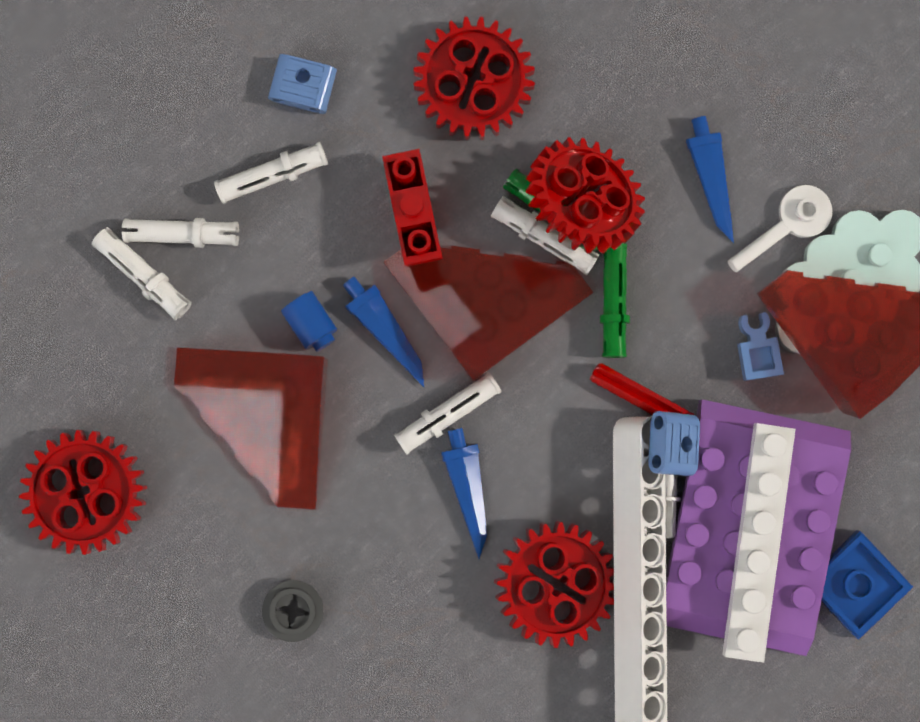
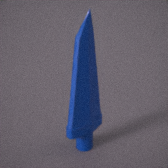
[686,116,734,243]
[343,276,425,388]
[441,428,487,559]

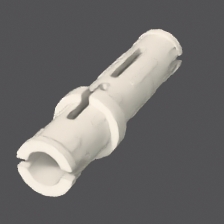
[214,141,329,204]
[491,196,600,275]
[122,218,239,248]
[92,227,192,320]
[394,372,502,455]

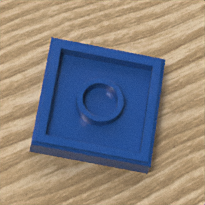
[821,530,913,640]

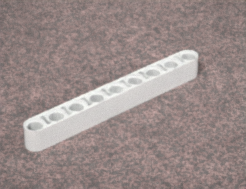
[613,416,667,722]

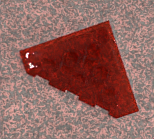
[383,245,594,382]
[757,270,920,419]
[174,347,328,510]

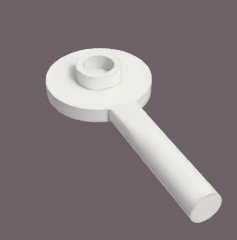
[727,185,832,272]

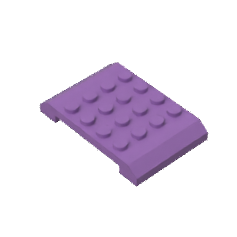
[666,399,851,656]

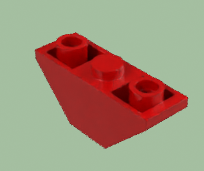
[382,149,443,267]

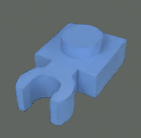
[737,312,784,381]

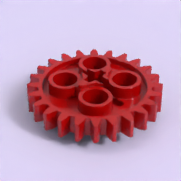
[413,16,535,140]
[526,137,645,254]
[19,430,147,555]
[494,521,614,648]

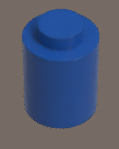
[281,291,337,352]

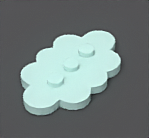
[775,210,920,354]

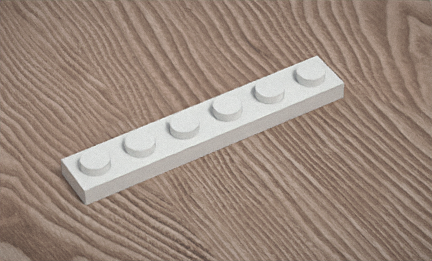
[722,423,796,663]

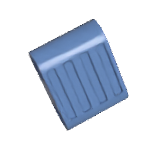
[268,54,337,114]
[648,411,700,476]

